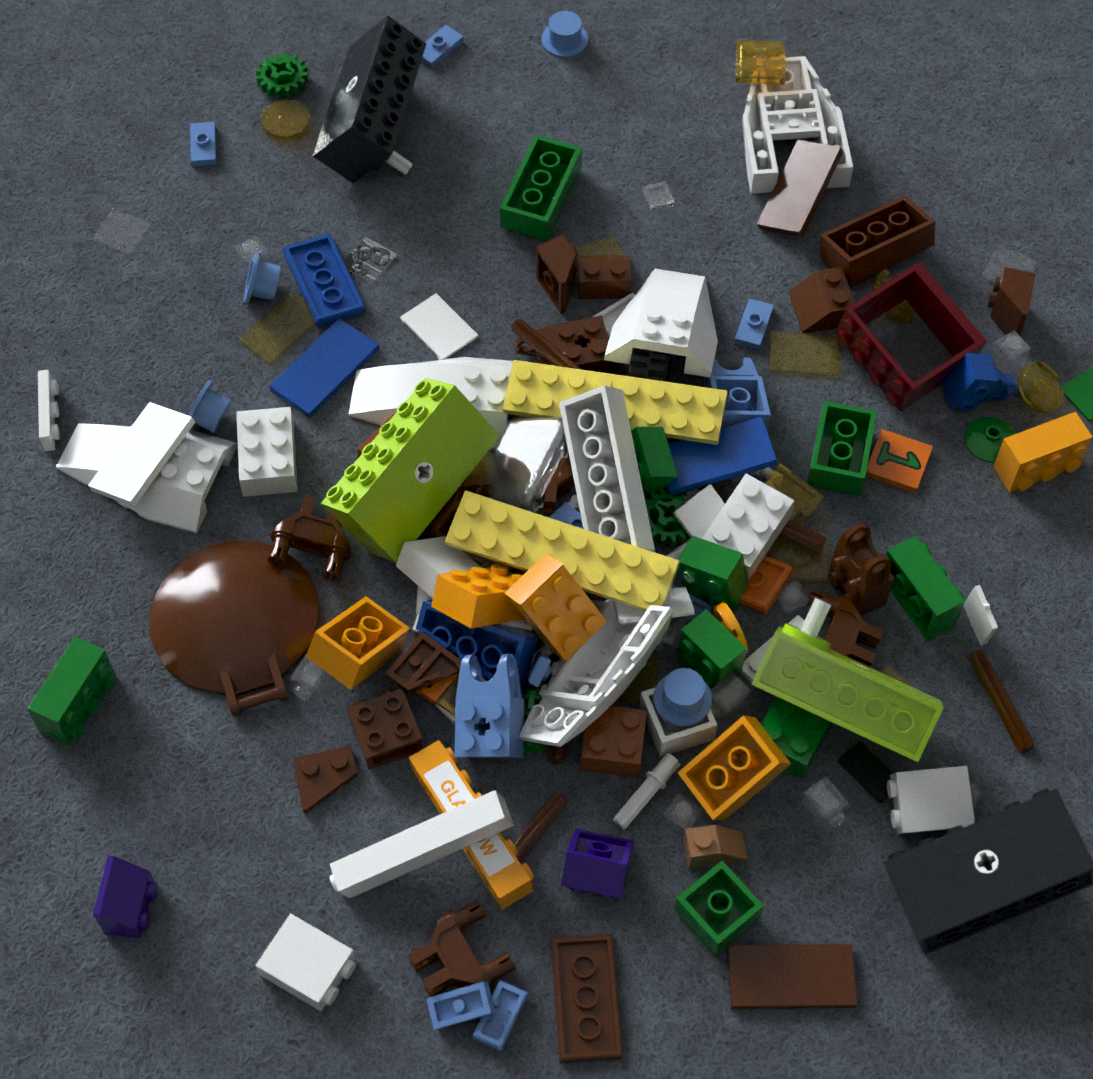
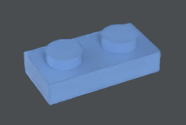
[426,982,495,1030]

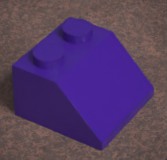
[561,828,634,899]
[93,855,157,939]

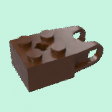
[514,315,614,374]
[828,522,894,615]

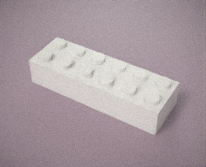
[559,385,655,552]

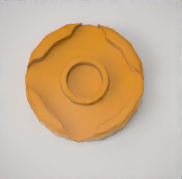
[712,602,748,653]

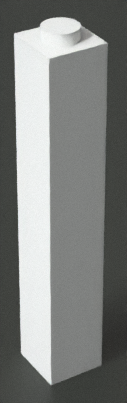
[330,790,514,898]

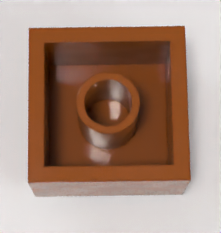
[581,706,647,777]

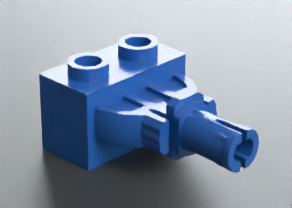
[942,353,1033,412]

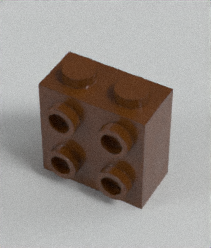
[347,688,424,770]

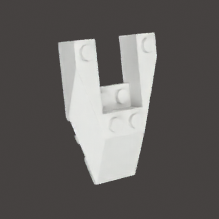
[742,56,853,194]

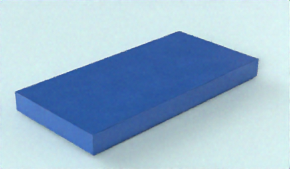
[282,234,366,327]
[269,318,379,418]
[668,416,778,496]

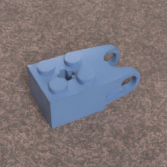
[703,358,771,430]
[455,653,524,759]

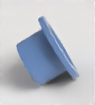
[541,11,589,58]
[244,252,280,303]
[188,380,231,433]
[653,668,712,727]

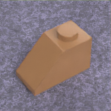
[683,825,748,870]

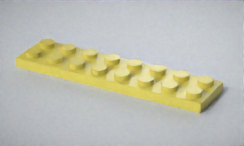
[503,360,728,445]
[444,490,680,612]

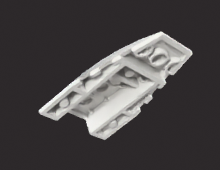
[604,269,718,378]
[349,357,513,451]
[56,423,238,534]
[519,600,673,747]

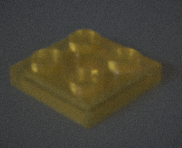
[735,39,785,85]

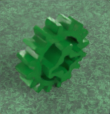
[256,52,309,100]
[645,489,690,548]

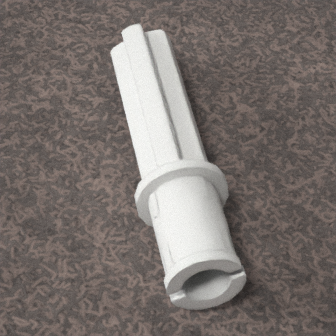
[613,753,681,829]

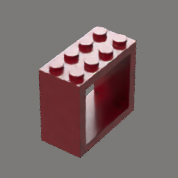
[835,262,987,412]

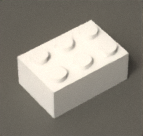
[236,407,298,497]
[702,473,794,579]

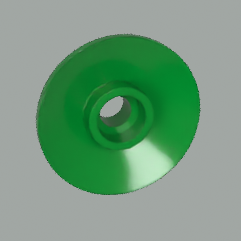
[964,417,1017,463]

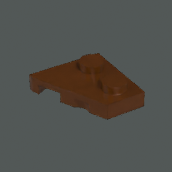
[385,632,462,694]
[293,746,357,814]

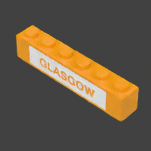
[408,740,534,910]

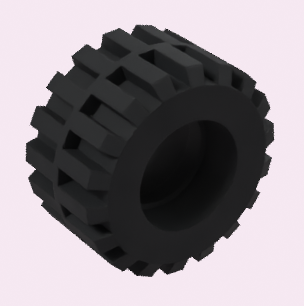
[628,348,672,382]

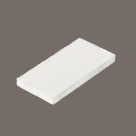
[88,402,195,507]

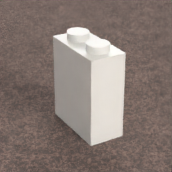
[396,536,481,598]
[887,766,975,834]
[255,913,356,1011]

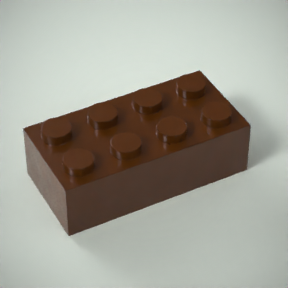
[820,195,935,286]

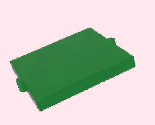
[1058,368,1093,422]

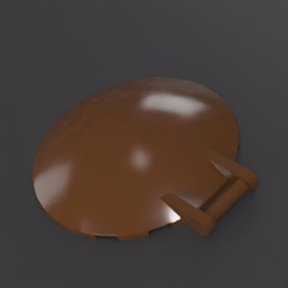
[149,540,319,716]

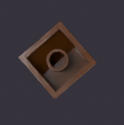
[536,235,578,314]
[577,255,632,299]
[789,267,855,334]
[987,267,1036,345]

